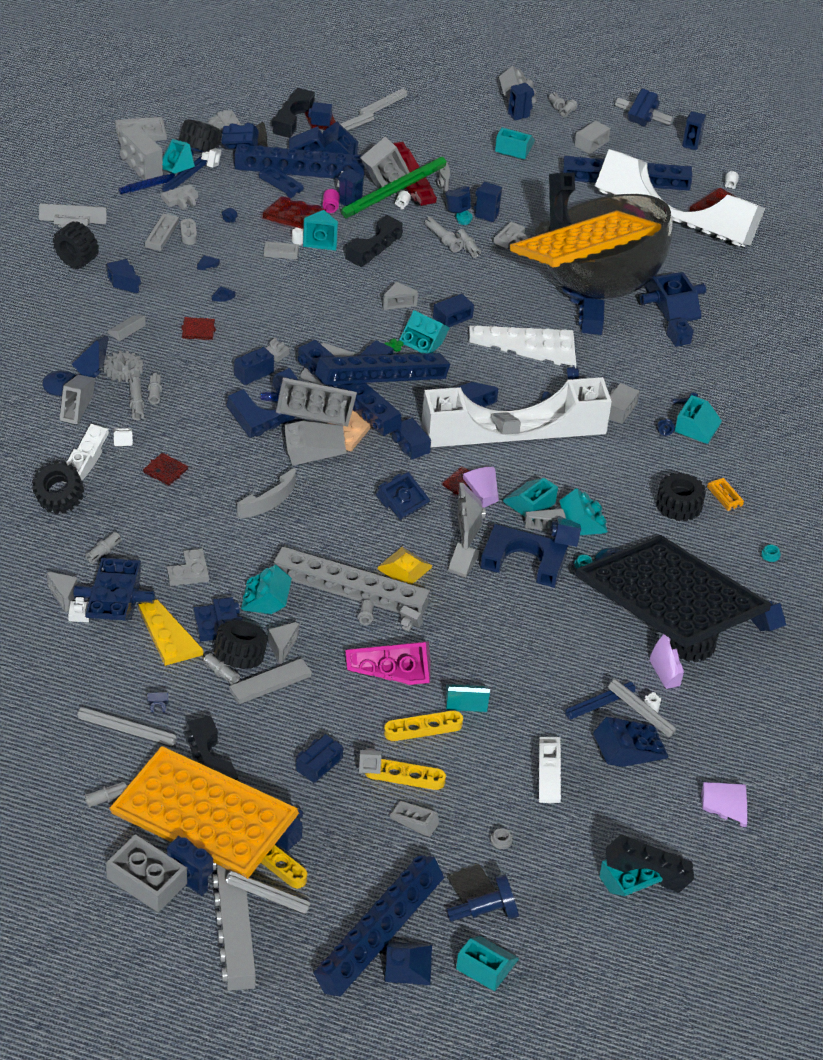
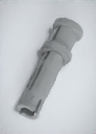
[425,217,463,253]

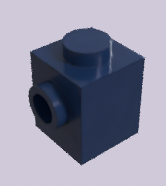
[308,102,332,126]
[666,318,694,347]

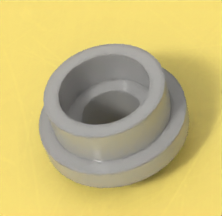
[491,828,512,849]

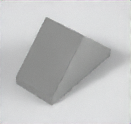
[383,282,418,310]
[448,543,481,578]
[47,572,78,612]
[268,622,299,664]

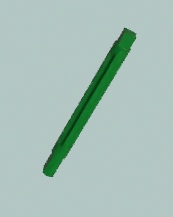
[341,156,447,219]

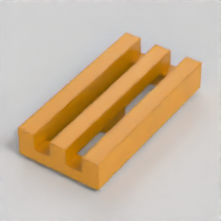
[707,478,744,511]

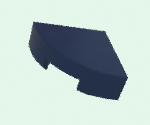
[197,255,220,270]
[212,286,236,302]

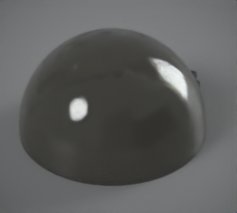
[535,194,673,299]

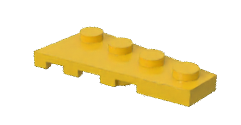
[138,600,203,666]

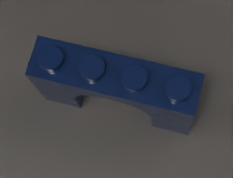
[227,368,299,438]
[481,524,568,588]

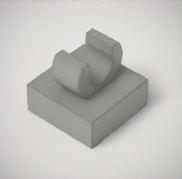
[266,338,290,362]
[400,605,423,632]
[359,748,381,774]

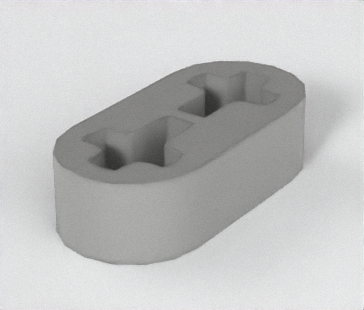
[180,219,197,245]

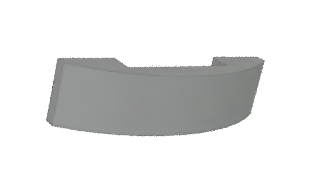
[237,468,296,518]

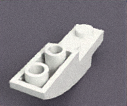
[63,424,109,484]
[539,737,561,803]

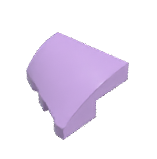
[463,467,499,507]
[649,634,684,689]
[701,782,747,827]

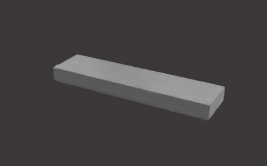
[229,658,312,704]

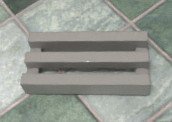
[264,242,299,259]

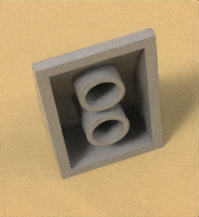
[285,421,347,466]

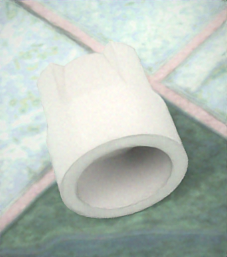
[725,171,739,189]
[395,191,411,209]
[292,226,304,245]
[644,692,661,713]

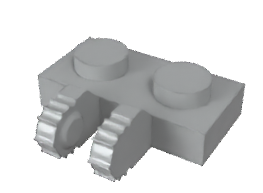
[208,110,241,131]
[161,184,198,210]
[494,221,530,249]

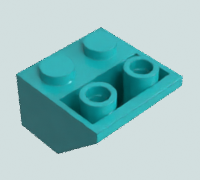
[495,127,535,159]
[399,310,450,353]
[675,395,722,444]
[503,478,558,520]
[559,488,608,535]
[241,564,292,614]
[599,859,663,896]
[456,936,519,992]

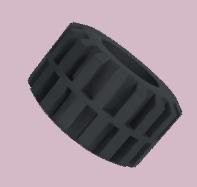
[179,119,223,152]
[53,221,99,269]
[32,461,84,514]
[656,473,706,521]
[213,620,268,669]
[670,633,719,662]

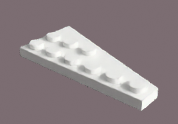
[469,326,576,368]

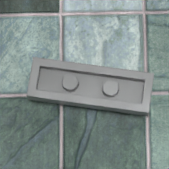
[145,213,179,251]

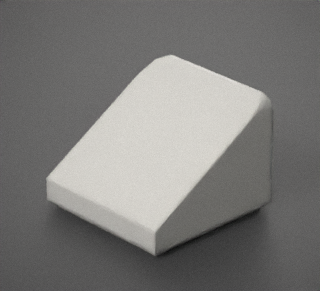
[114,428,133,446]

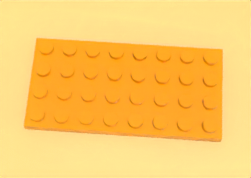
[510,211,661,267]
[109,746,299,879]

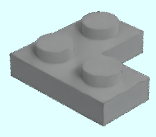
[167,548,209,586]

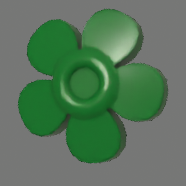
[384,339,404,352]

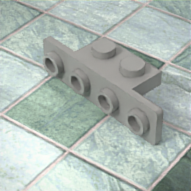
[39,203,107,227]

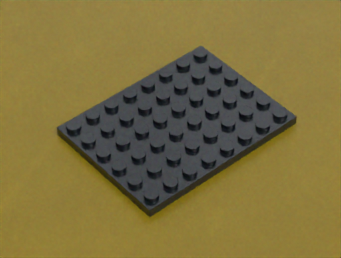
[576,535,771,648]

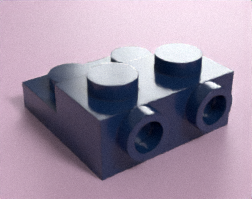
[376,472,431,521]
[193,597,243,642]
[167,836,213,896]

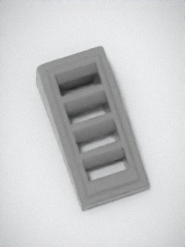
[491,412,521,435]
[524,509,566,531]
[390,801,439,837]

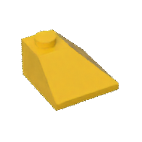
[377,547,432,585]

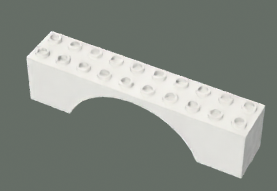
[595,149,765,247]
[422,377,612,447]

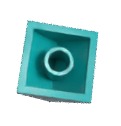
[162,139,195,174]
[303,210,338,251]
[446,684,490,712]

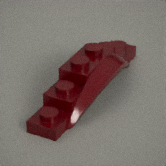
[393,141,437,205]

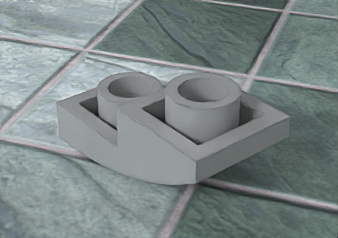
[437,163,450,193]

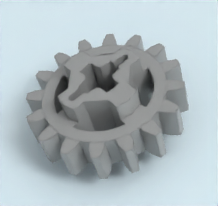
[104,351,143,382]

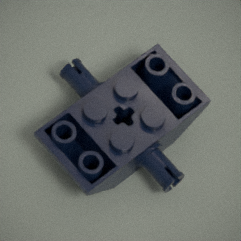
[640,272,706,322]
[73,558,155,621]

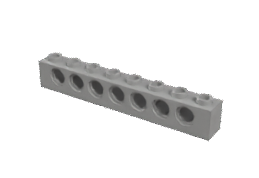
[274,546,430,616]

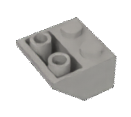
[499,66,537,103]

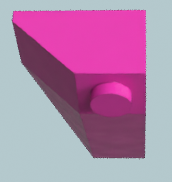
[345,641,431,685]

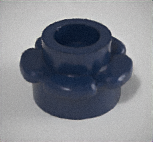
[222,207,238,223]
[567,365,580,380]
[657,419,675,436]

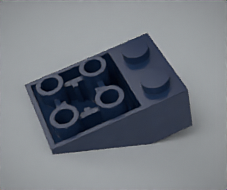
[593,717,669,767]

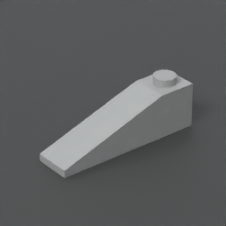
[457,483,486,549]

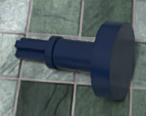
[447,874,519,922]

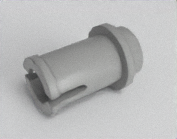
[549,92,565,110]
[559,100,577,117]
[358,600,374,625]

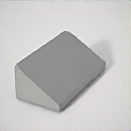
[107,315,146,341]

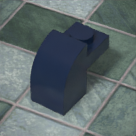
[445,186,471,213]

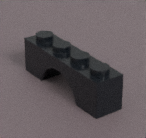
[271,88,315,138]
[549,173,575,232]
[345,215,403,267]
[184,715,238,781]
[606,834,694,893]

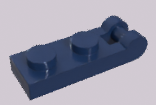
[259,166,304,198]

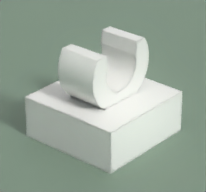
[201,148,222,168]
[68,597,89,622]

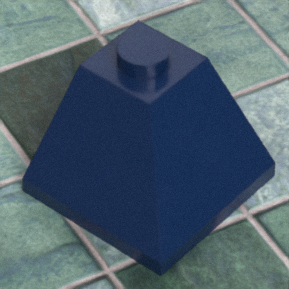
[72,336,109,378]
[385,942,432,985]

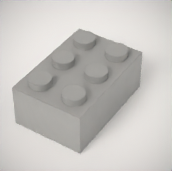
[119,125,163,182]
[361,137,410,189]
[106,834,187,912]

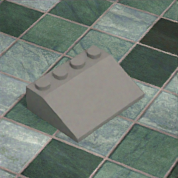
[276,378,357,427]

